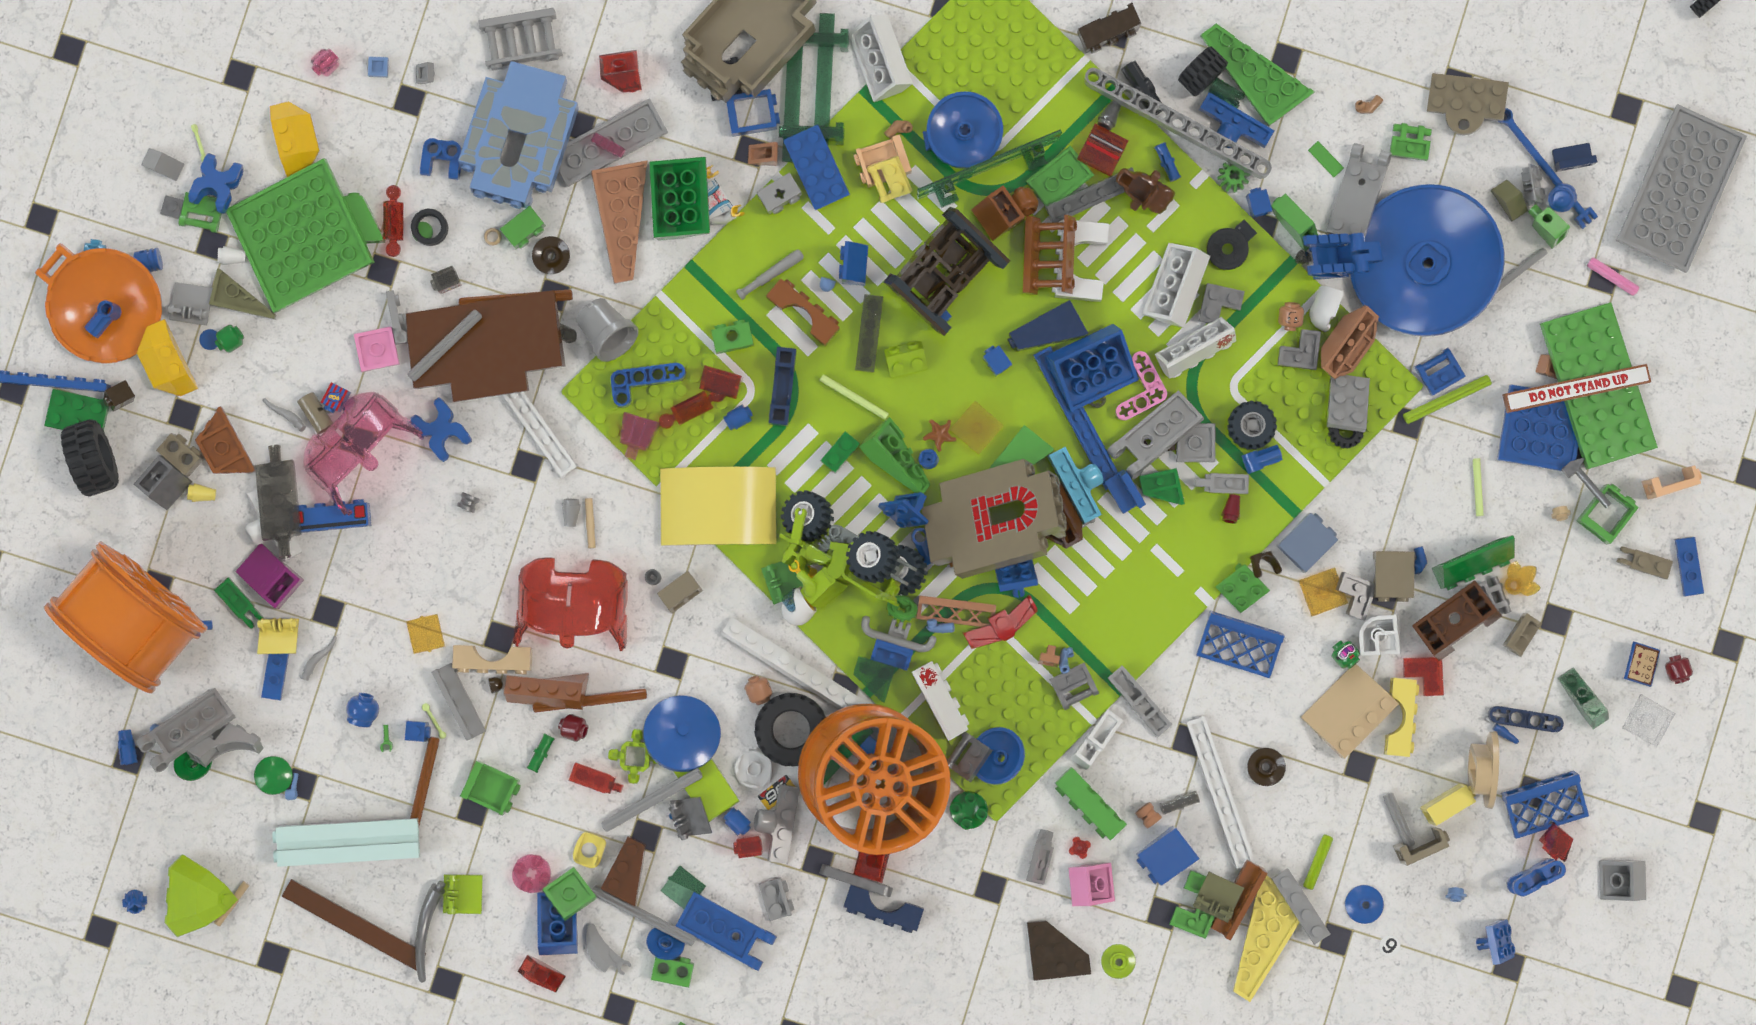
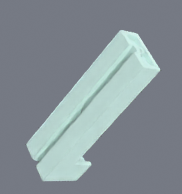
[272,818,420,867]

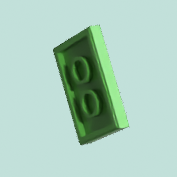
[1026,145,1094,206]

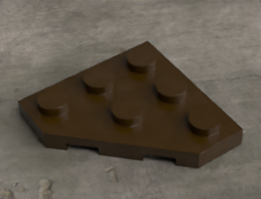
[1027,920,1091,981]

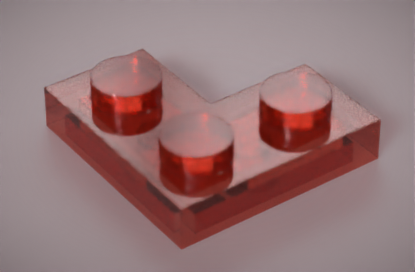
[1402,657,1444,696]

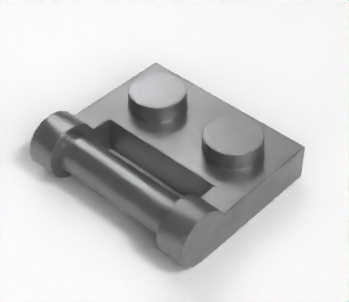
[1049,663,1099,710]
[946,732,993,782]

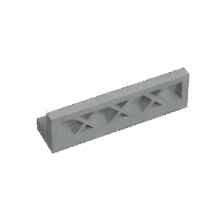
[431,663,486,741]

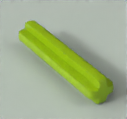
[1303,834,1333,890]

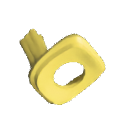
[573,832,606,868]

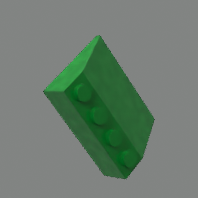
[649,157,710,241]
[1432,535,1515,591]

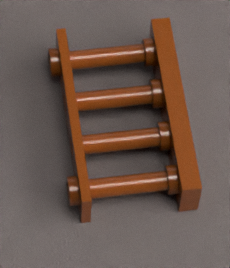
[1023,215,1077,295]

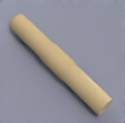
[585,498,596,548]
[214,881,250,927]

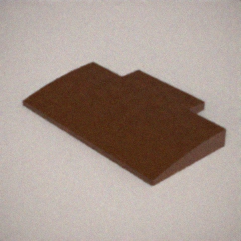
[406,290,566,402]

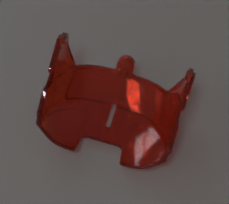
[513,557,628,651]

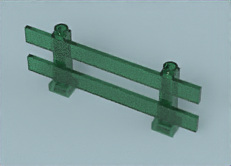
[779,13,849,163]
[917,129,1062,209]

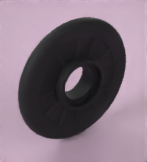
[1206,228,1249,270]

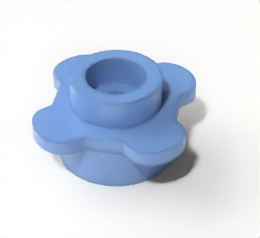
[1445,887,1467,902]

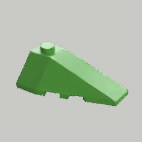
[859,417,931,494]

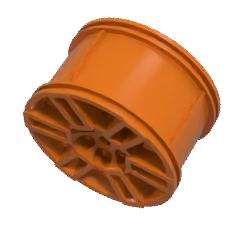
[44,541,208,693]
[798,704,950,855]

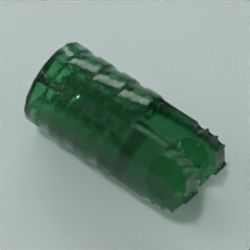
[1208,77,1245,108]

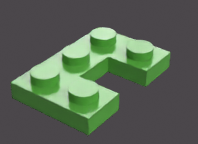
[1169,870,1214,939]

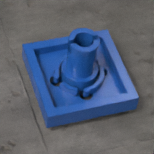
[995,559,1038,598]
[1476,919,1515,965]

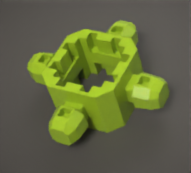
[608,729,658,784]

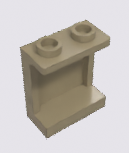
[1373,551,1414,602]
[1393,827,1450,866]

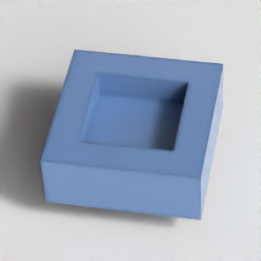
[368,57,389,78]

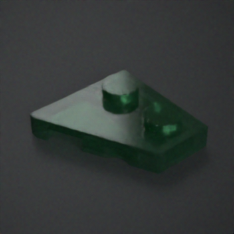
[853,656,895,703]

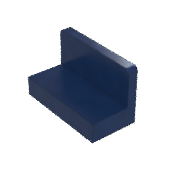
[1552,143,1597,172]

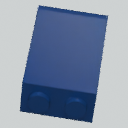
[1136,826,1200,886]

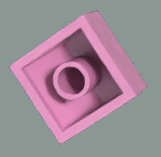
[1069,863,1115,906]

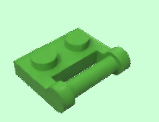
[178,192,222,233]

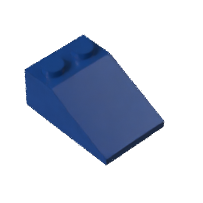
[537,892,578,955]

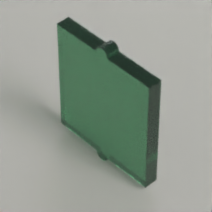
[660,865,706,909]

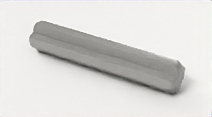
[1383,793,1415,848]

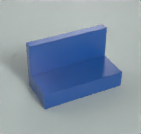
[1104,469,1146,514]

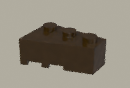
[1077,3,1141,54]

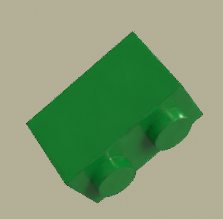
[820,431,860,474]

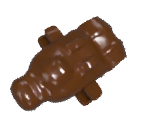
[1116,168,1175,214]

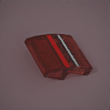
[1077,123,1129,176]

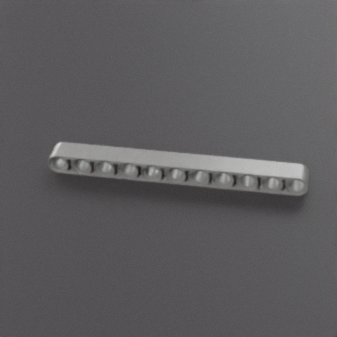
[1084,68,1272,179]

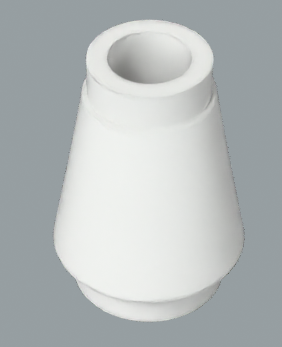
[218,246,246,265]

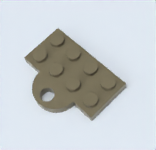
[1427,73,1509,135]

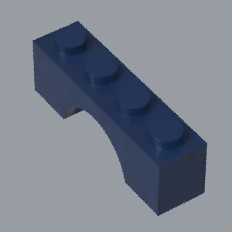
[768,347,797,427]
[843,884,924,933]

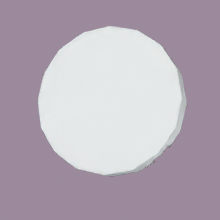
[734,750,773,789]

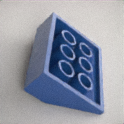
[1045,324,1139,412]

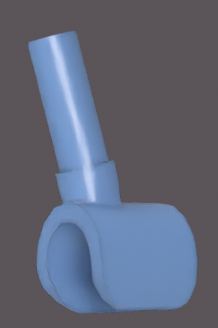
[285,773,299,800]

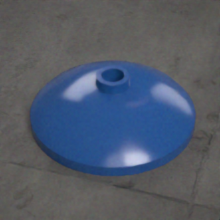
[976,727,1025,785]

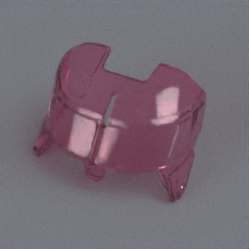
[303,392,424,516]

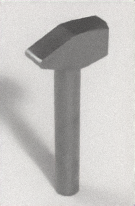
[1561,458,1612,508]

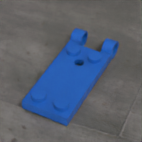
[676,891,777,971]

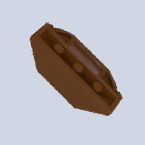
[1045,482,1083,549]

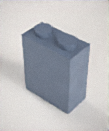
[1277,513,1338,573]

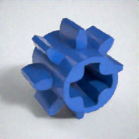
[122,890,147,914]

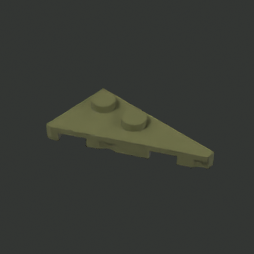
[209,268,277,320]

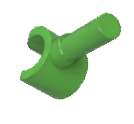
[380,725,393,752]

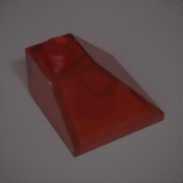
[599,50,642,93]

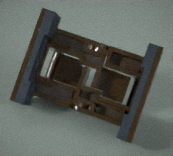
[884,207,1011,336]

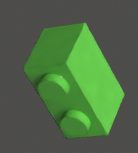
[500,206,546,249]

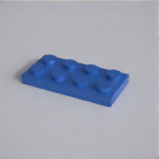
[783,124,850,210]

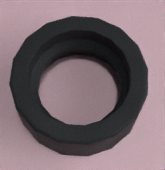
[411,208,449,246]

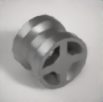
[457,492,480,513]

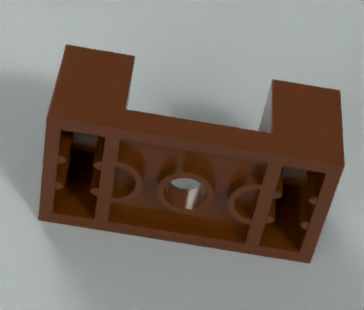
[1412,580,1502,661]

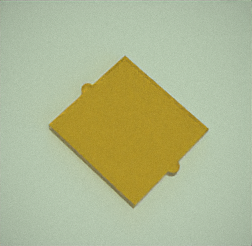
[406,614,445,654]

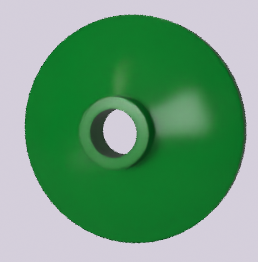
[174,752,212,781]

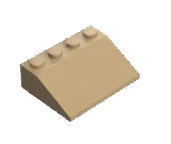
[1301,664,1399,759]

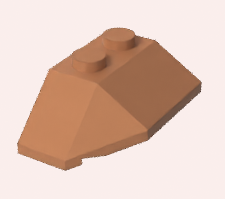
[1321,305,1379,379]

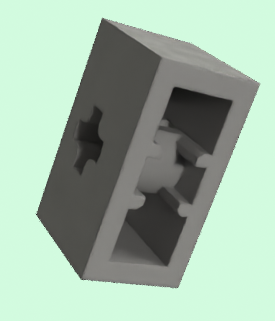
[757,172,802,215]

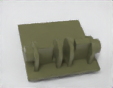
[1193,872,1244,923]

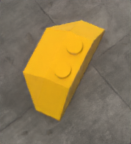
[270,101,320,177]
[137,319,198,396]

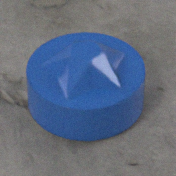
[919,449,939,469]

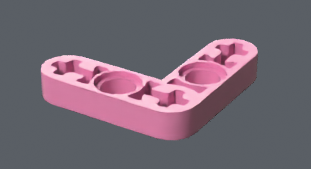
[1115,351,1167,421]

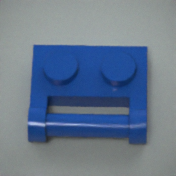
[1415,347,1466,396]

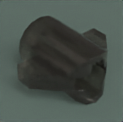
[560,323,577,343]

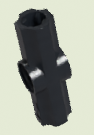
[1121,60,1162,115]

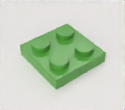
[542,867,597,921]

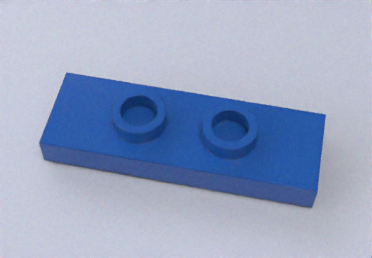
[1675,537,1704,597]
[261,654,289,701]

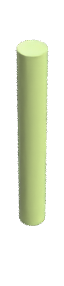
[1473,458,1484,516]

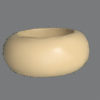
[484,228,502,246]

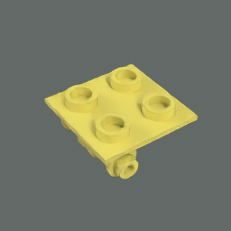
[257,618,299,654]

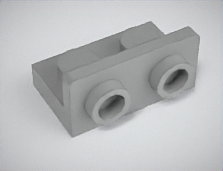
[759,877,794,921]

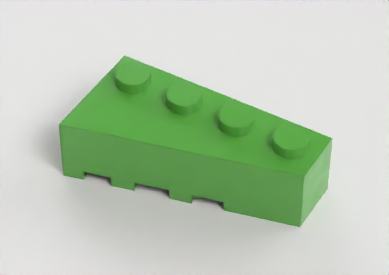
[1055,767,1127,841]

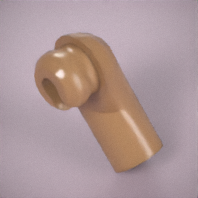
[1355,95,1383,114]
[884,120,913,139]

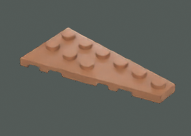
[591,160,648,284]

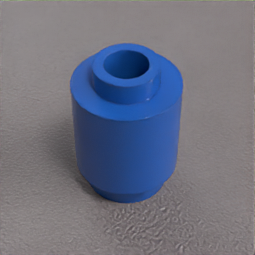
[723,404,753,430]
[723,807,751,836]

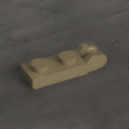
[1616,546,1673,580]

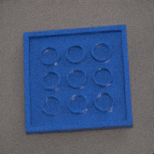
[1497,384,1578,471]

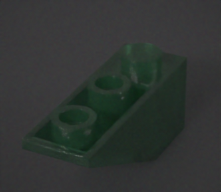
[1558,667,1609,729]

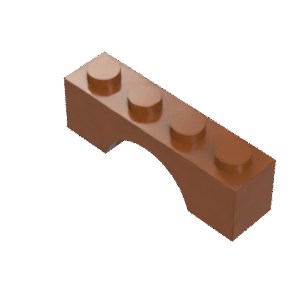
[766,278,840,347]

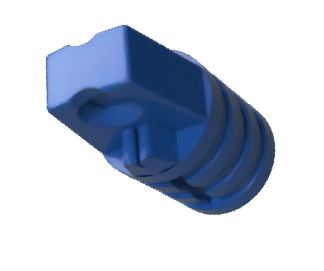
[118,729,138,765]

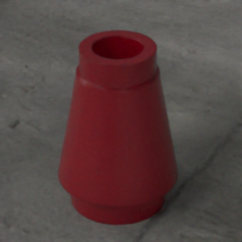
[1221,494,1241,524]

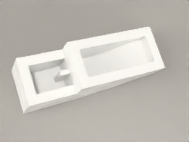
[1071,709,1123,770]

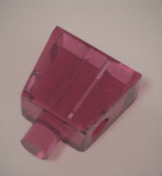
[620,412,660,460]

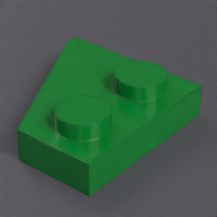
[1139,468,1185,505]

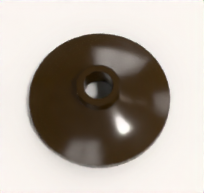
[532,236,570,275]
[1247,748,1286,786]

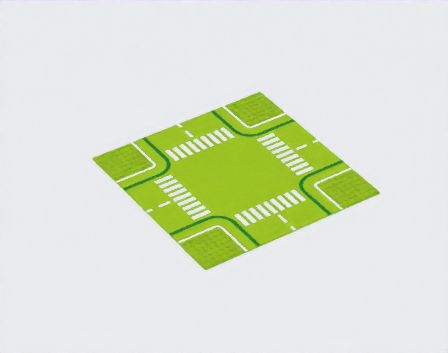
[562,0,1423,821]

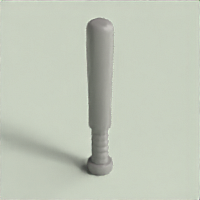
[736,249,804,300]

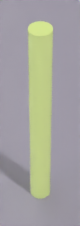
[820,374,889,420]

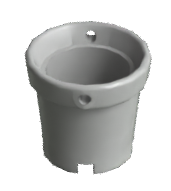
[576,298,638,362]

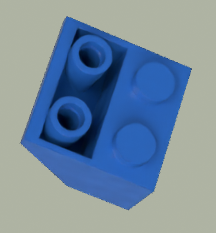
[839,241,868,286]

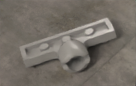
[754,784,800,864]

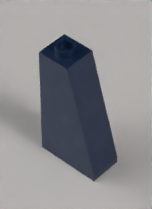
[1007,300,1088,351]

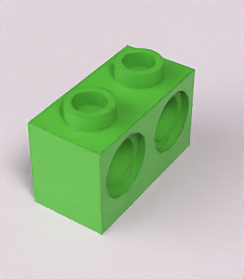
[651,957,694,988]

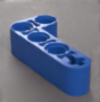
[611,363,686,408]

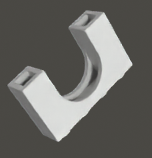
[1052,219,1109,302]

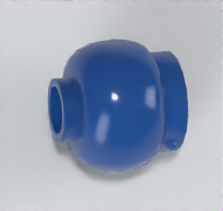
[346,693,379,728]

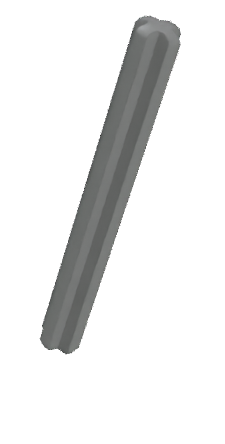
[407,310,482,381]

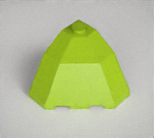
[164,855,238,937]

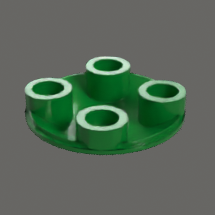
[254,756,293,795]
[949,791,988,830]

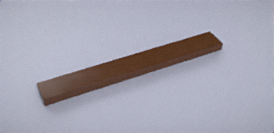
[282,879,427,971]

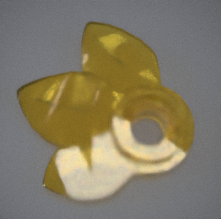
[1504,561,1541,596]

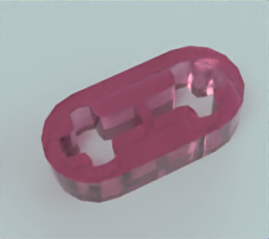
[590,133,626,159]

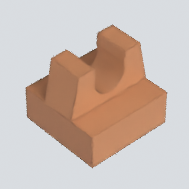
[1038,645,1060,668]

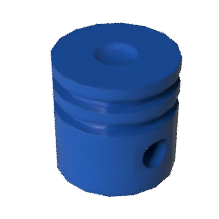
[134,248,163,272]

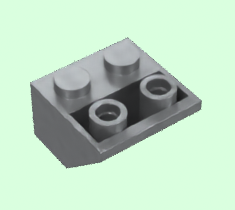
[134,455,193,511]

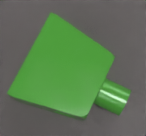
[1528,204,1570,249]

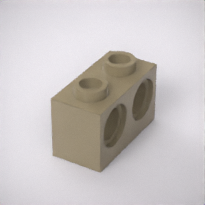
[156,433,204,476]

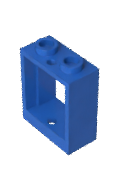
[727,89,780,137]

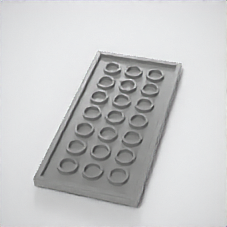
[1616,104,1747,273]

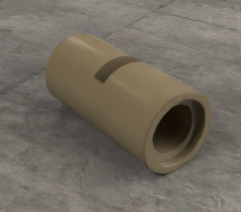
[297,392,334,435]

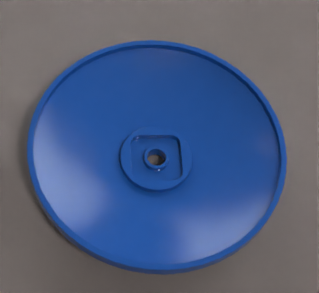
[1350,184,1505,337]

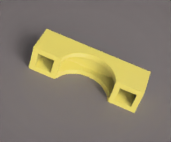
[1384,678,1419,757]

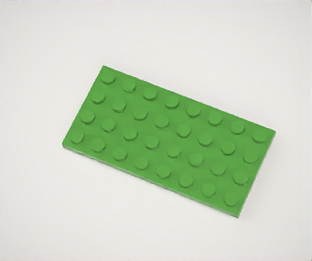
[1540,302,1658,470]

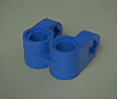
[420,138,462,180]

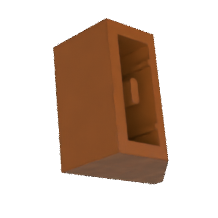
[971,185,1025,241]

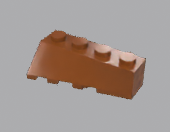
[504,673,589,710]

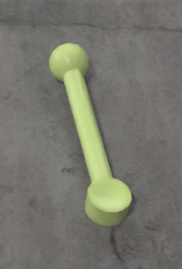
[191,124,206,162]
[422,703,446,739]

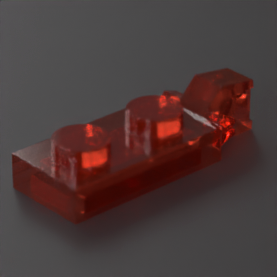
[569,762,624,794]

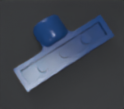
[1199,92,1275,148]

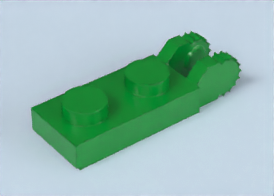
[214,577,264,629]

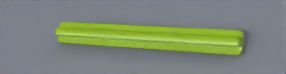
[1403,375,1492,424]

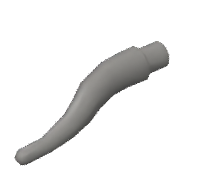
[263,398,306,432]
[301,636,337,681]

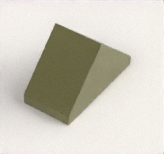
[1491,180,1528,222]

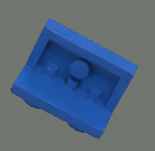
[878,492,929,528]

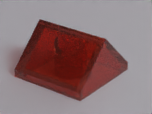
[699,365,744,399]
[853,852,890,883]

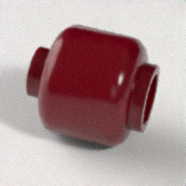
[1665,654,1693,684]
[558,714,589,742]

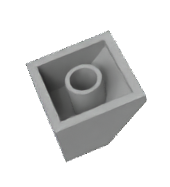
[1599,860,1646,901]

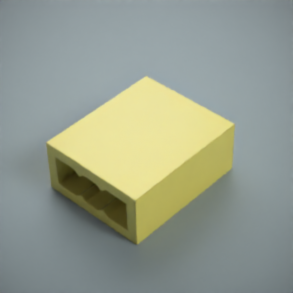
[1420,784,1476,826]

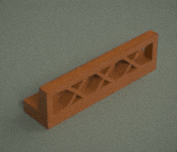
[1211,860,1268,941]

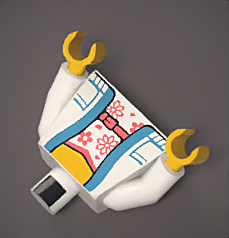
[707,165,745,224]

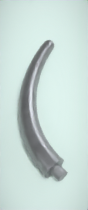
[415,881,445,983]

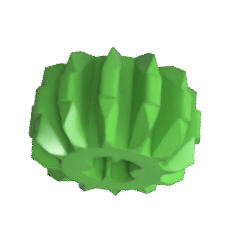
[1217,162,1250,193]

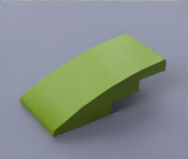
[673,759,740,822]

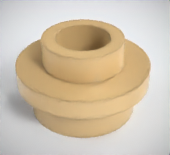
[1551,506,1571,521]

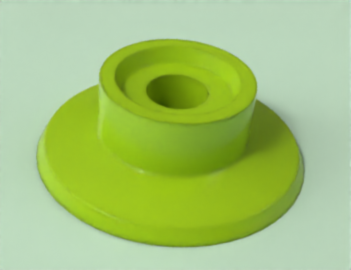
[1101,944,1136,979]

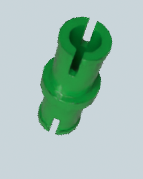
[526,733,555,773]

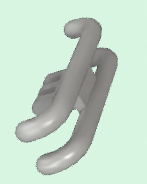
[861,616,937,652]

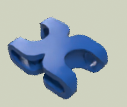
[188,153,244,214]
[410,397,472,462]
[1507,858,1566,897]

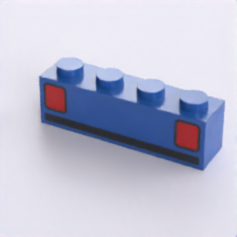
[290,499,372,533]

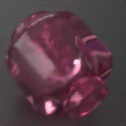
[311,48,339,77]

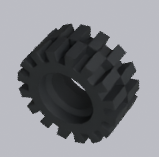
[1690,0,1721,18]
[1328,427,1364,449]

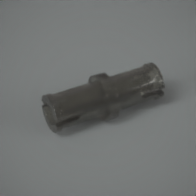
[1159,791,1200,815]

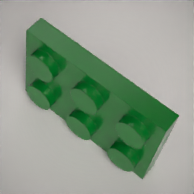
[44,389,109,430]

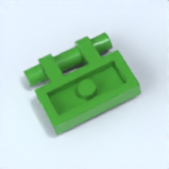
[1390,123,1432,161]

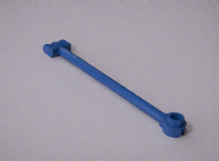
[1497,108,1598,229]

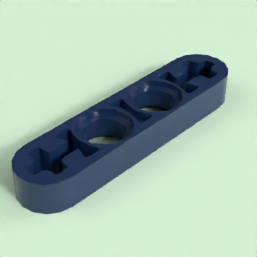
[1488,706,1564,732]

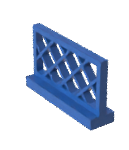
[1196,610,1285,678]
[1501,771,1589,839]

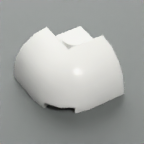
[1309,286,1344,332]
[1359,615,1401,656]

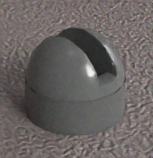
[645,569,662,585]

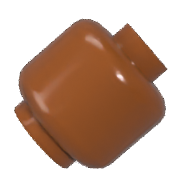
[1011,187,1039,216]

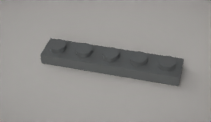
[1045,167,1134,222]

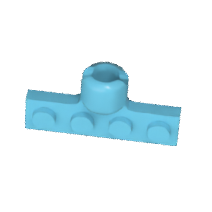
[1047,447,1103,524]

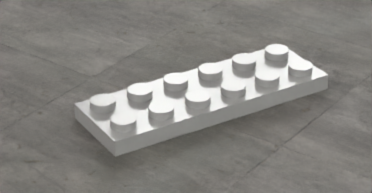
[559,98,668,187]

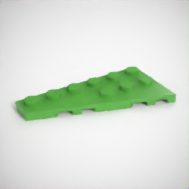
[1200,23,1315,127]

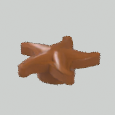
[923,420,956,452]

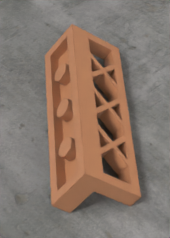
[916,596,996,627]

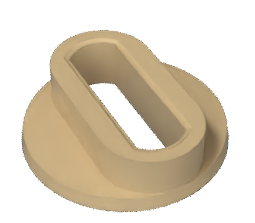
[1468,731,1499,809]

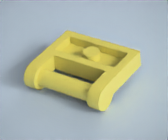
[866,156,913,203]

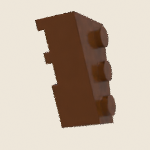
[601,836,646,906]

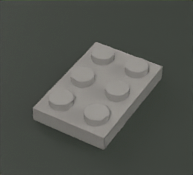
[1327,375,1370,432]

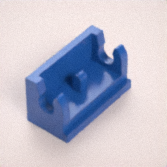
[871,639,913,670]

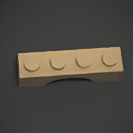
[452,645,532,674]

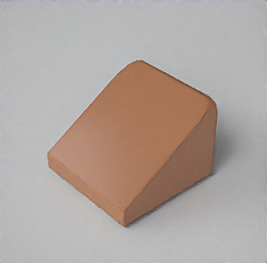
[1536,354,1557,379]

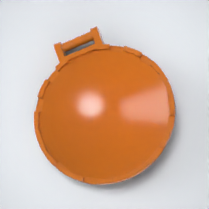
[35,243,162,363]

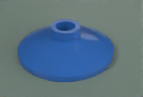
[1345,885,1384,924]
[646,928,685,960]

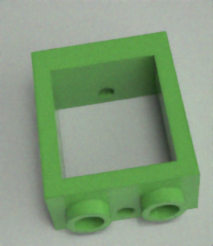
[1576,484,1639,545]

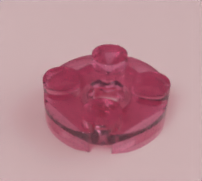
[512,854,551,893]

